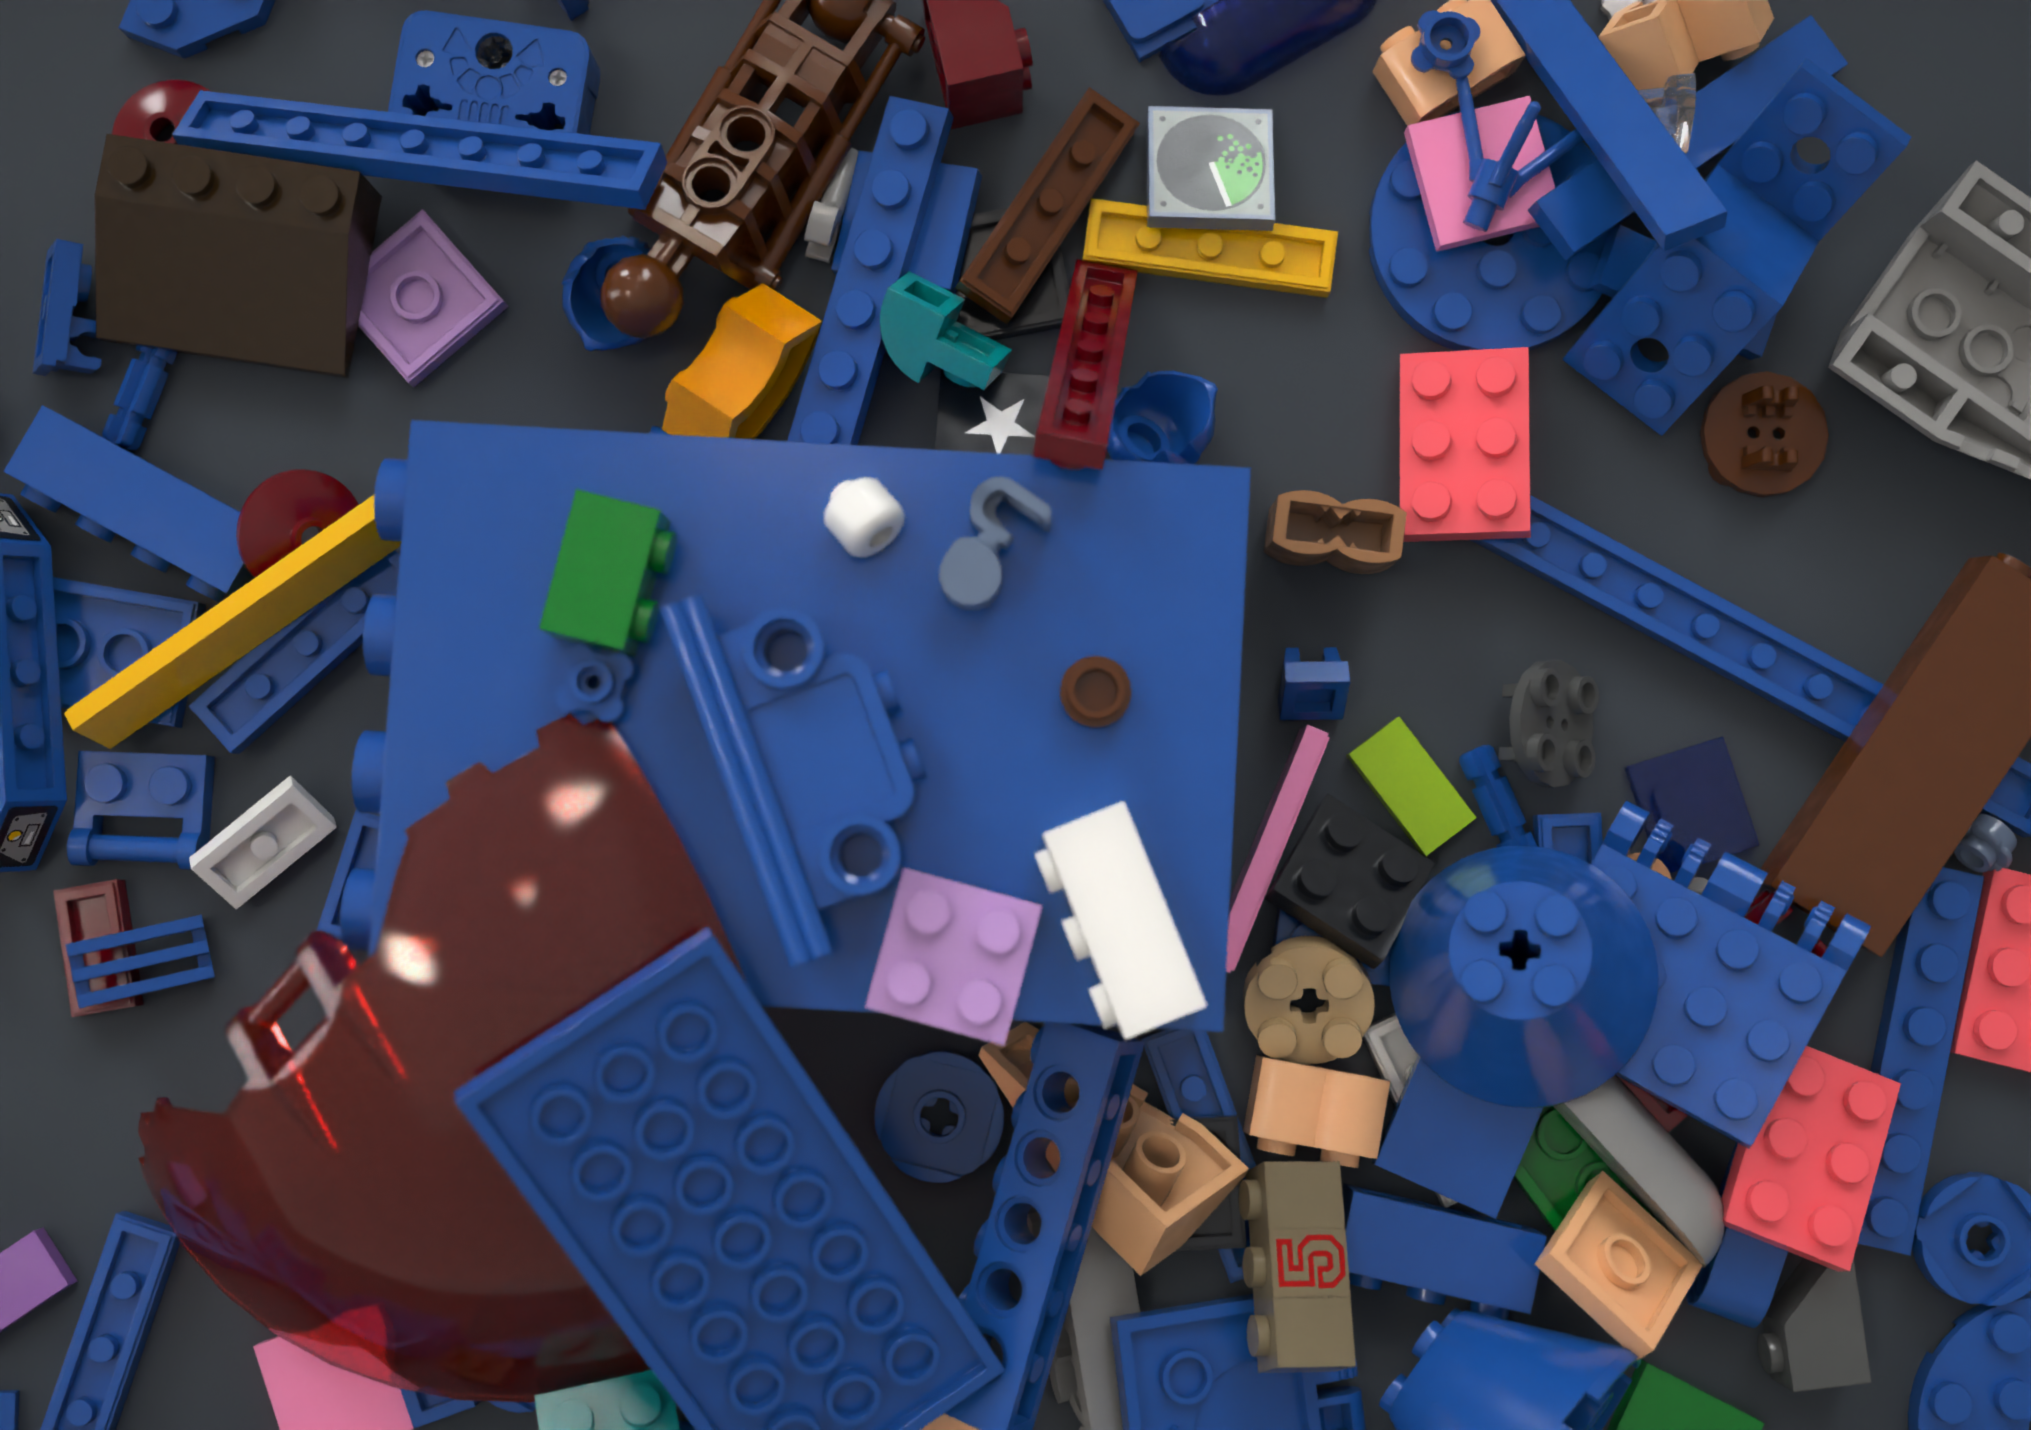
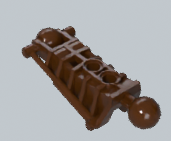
[600,0,926,339]

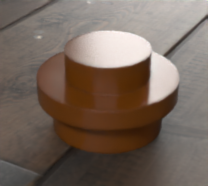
[1060,656,1131,728]

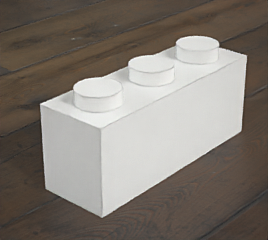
[1034,801,1207,1039]

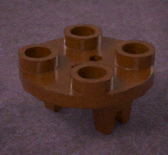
[1700,371,1829,497]

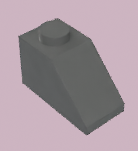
[1757,1258,1872,1392]

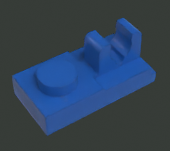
[32,239,102,376]

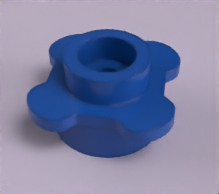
[1411,10,1481,79]
[554,643,634,722]

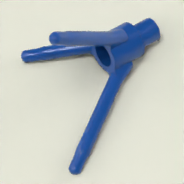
[1456,77,1584,232]

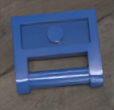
[67,751,215,870]

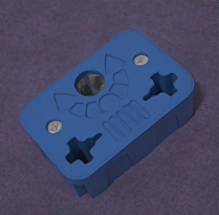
[388,10,600,135]

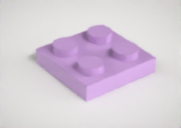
[865,867,1043,1046]

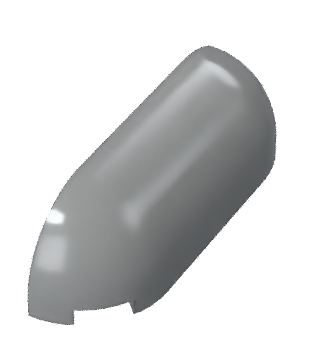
[1553,1075,1725,1267]
[1027,1212,1140,1430]

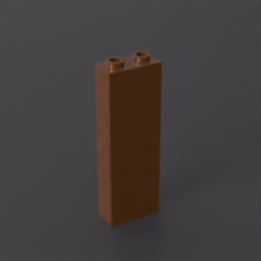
[1760,553,2031,957]

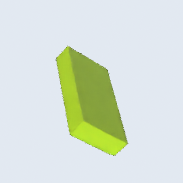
[1346,716,1477,856]

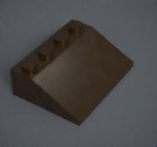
[94,134,382,378]

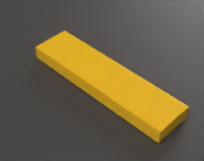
[1083,198,1338,298]

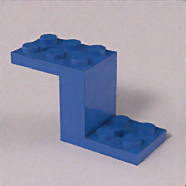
[1562,58,1912,436]

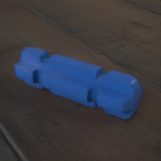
[102,346,177,450]
[1459,745,1538,848]

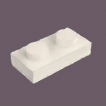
[189,775,337,910]

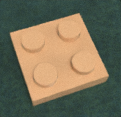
[1535,1171,1703,1361]

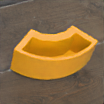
[662,283,822,440]

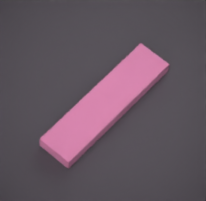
[1226,725,1330,973]

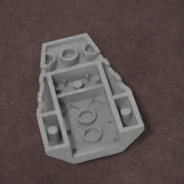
[1828,160,2031,479]

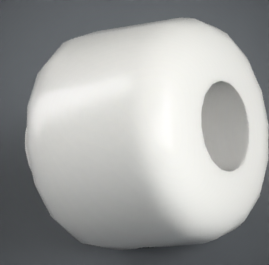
[824,477,905,558]

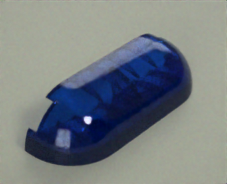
[1159,0,1377,96]

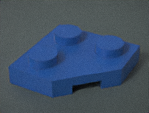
[119,0,276,59]

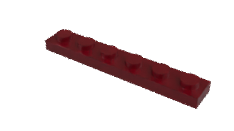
[1032,259,1138,470]

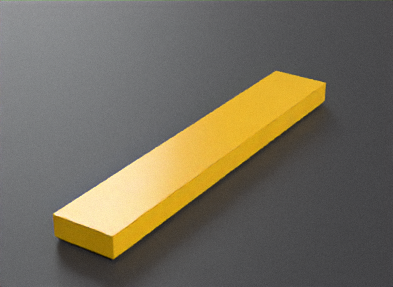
[64,495,401,749]

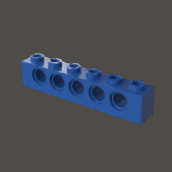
[944,1022,1145,1430]

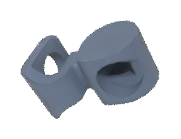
[939,476,1051,611]

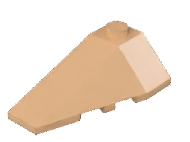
[978,1022,1249,1276]

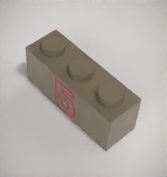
[1238,1161,1356,1373]

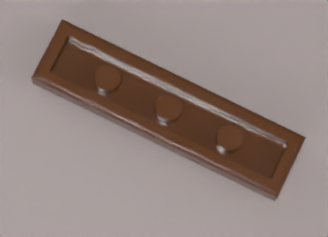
[955,87,1140,324]

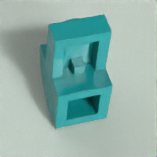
[880,271,1012,390]

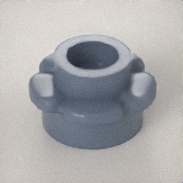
[1954,814,2017,873]

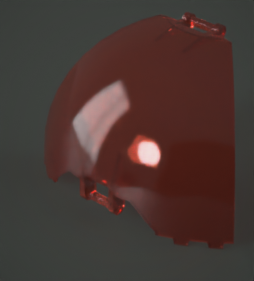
[138,713,747,1402]

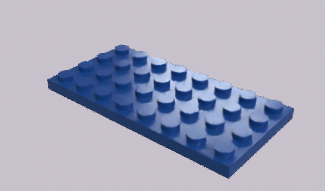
[454,926,1005,1430]

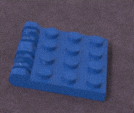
[1591,801,1871,1149]
[1110,1294,1366,1430]

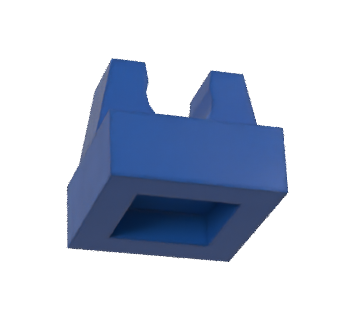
[1278,647,1350,720]

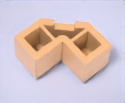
[1598,0,1774,105]

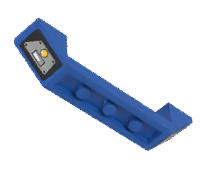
[0,493,67,873]

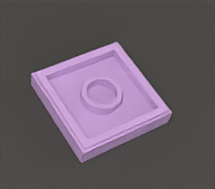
[358,209,508,387]

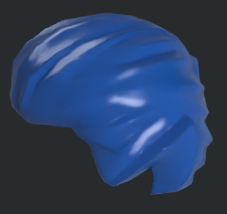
[561,235,651,352]
[1106,370,1218,464]

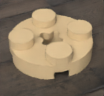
[1243,936,1375,1065]

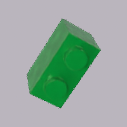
[539,489,677,657]

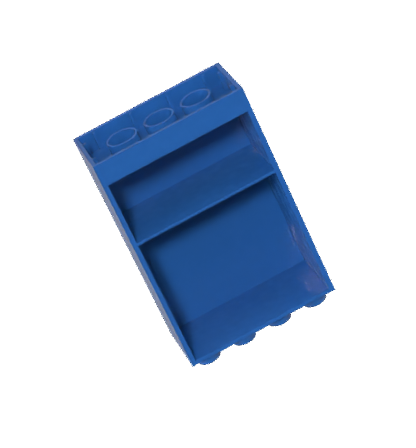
[340,420,1251,1032]

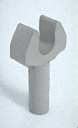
[804,148,859,263]

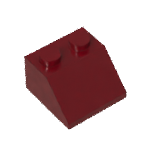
[922,0,1033,130]

